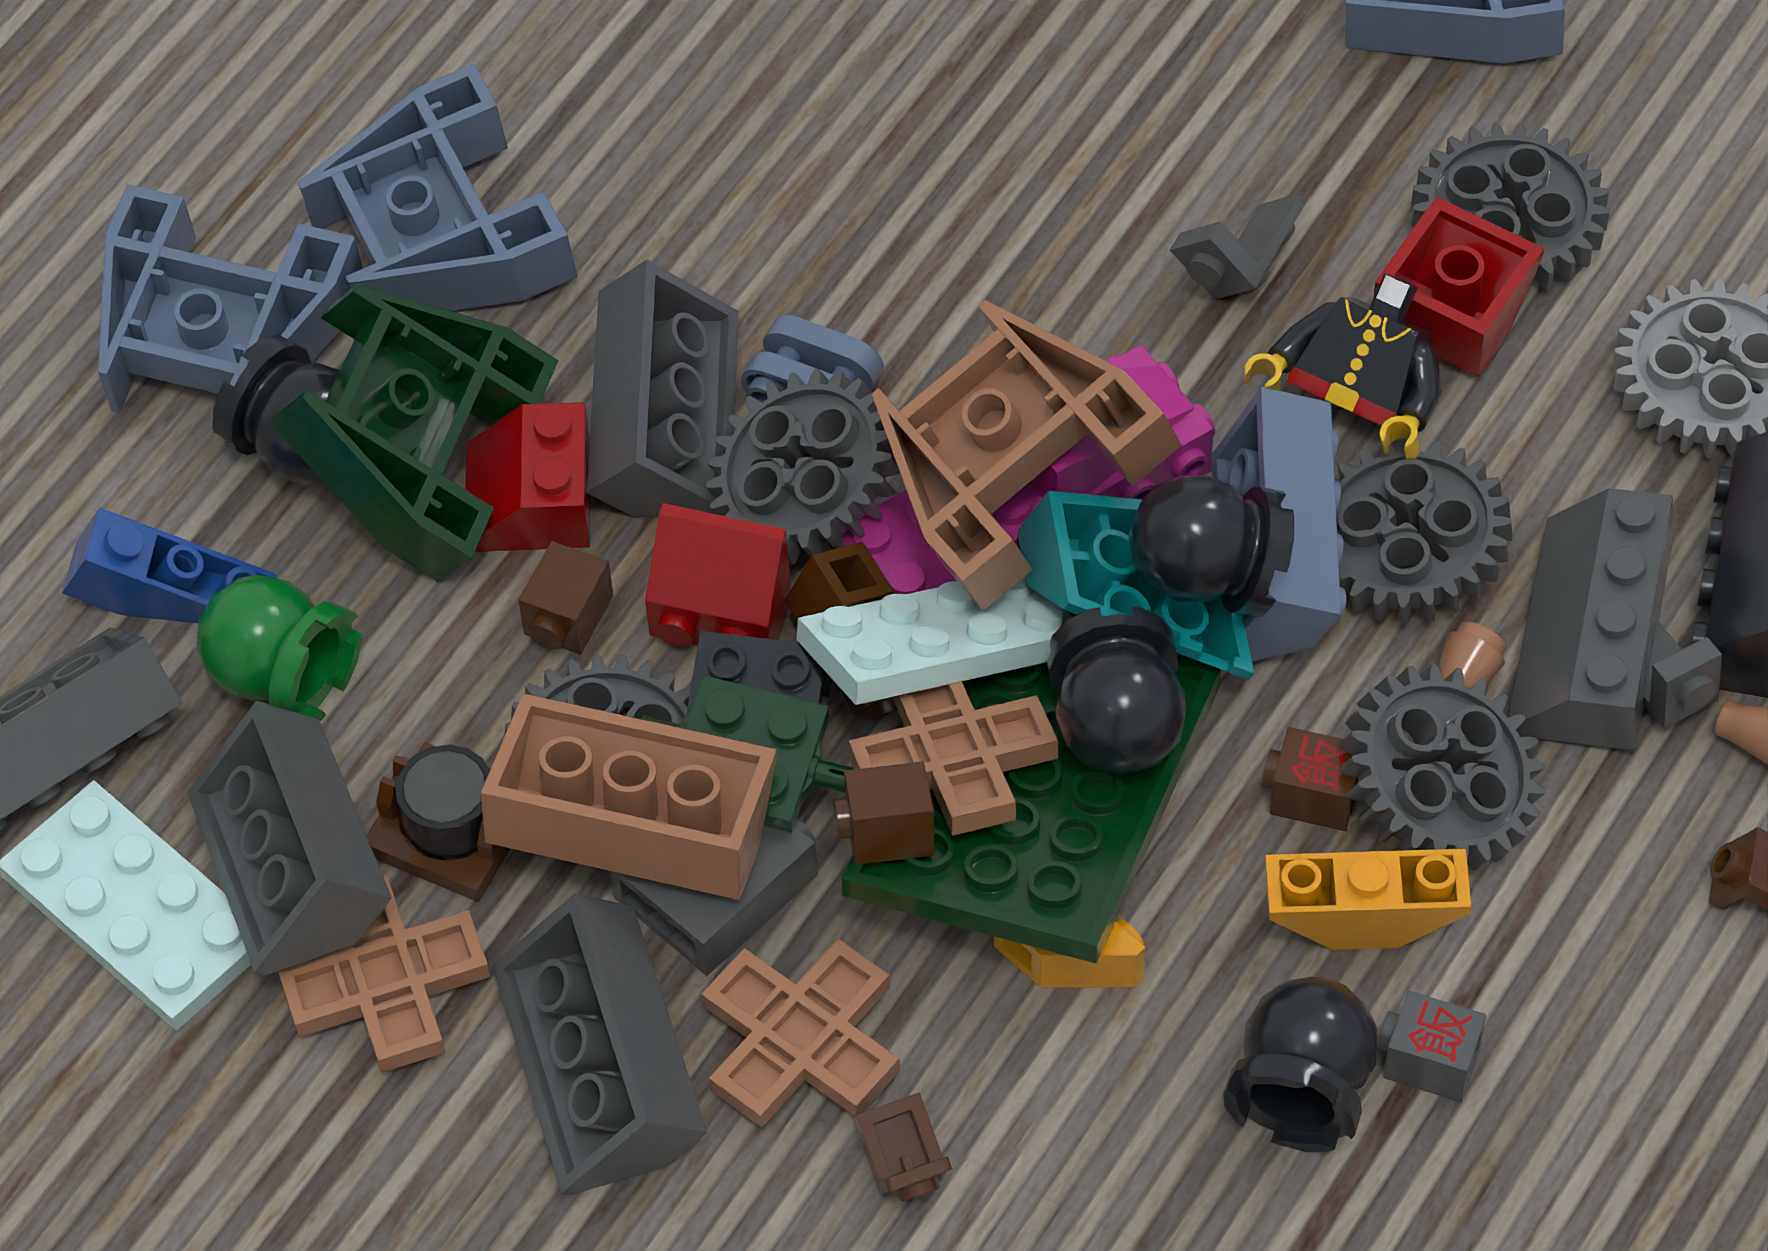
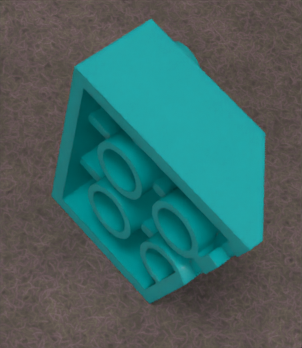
[1017,491,1254,680]

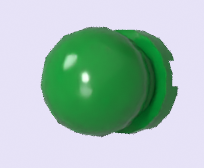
[196,575,363,721]

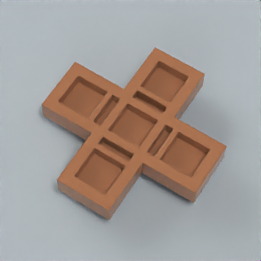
[849,681,1058,836]
[278,875,490,1073]
[701,938,900,1128]

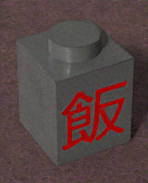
[1377,990,1486,1103]

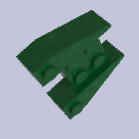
[271,284,559,582]

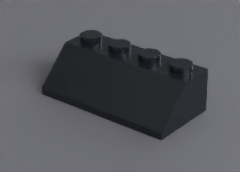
[1691,431,1768,698]

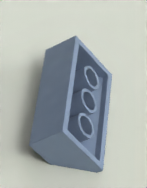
[1212,387,1346,662]

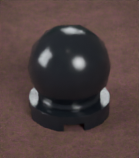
[212,334,340,487]
[1128,475,1294,618]
[1047,606,1187,776]
[1223,977,1377,1152]

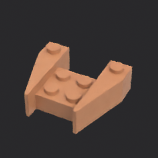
[872,300,1182,611]

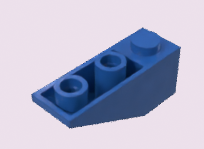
[62,507,276,623]

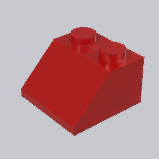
[1374,197,1544,377]
[465,402,590,552]
[645,503,791,646]

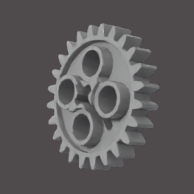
[1612,279,1768,458]

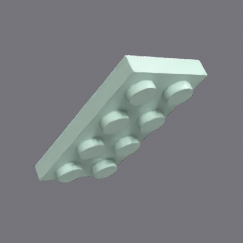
[797,576,1073,705]
[0,780,251,1031]

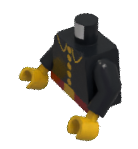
[1244,273,1442,459]

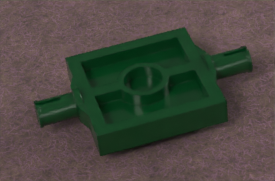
[641,675,854,832]

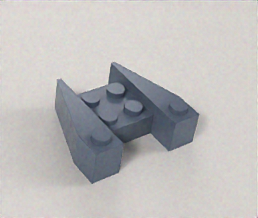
[1345,0,1565,63]
[297,63,578,311]
[98,184,363,413]

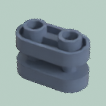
[741,315,884,403]

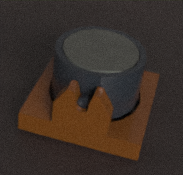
[366,742,511,902]

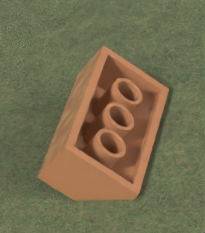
[481,694,777,900]

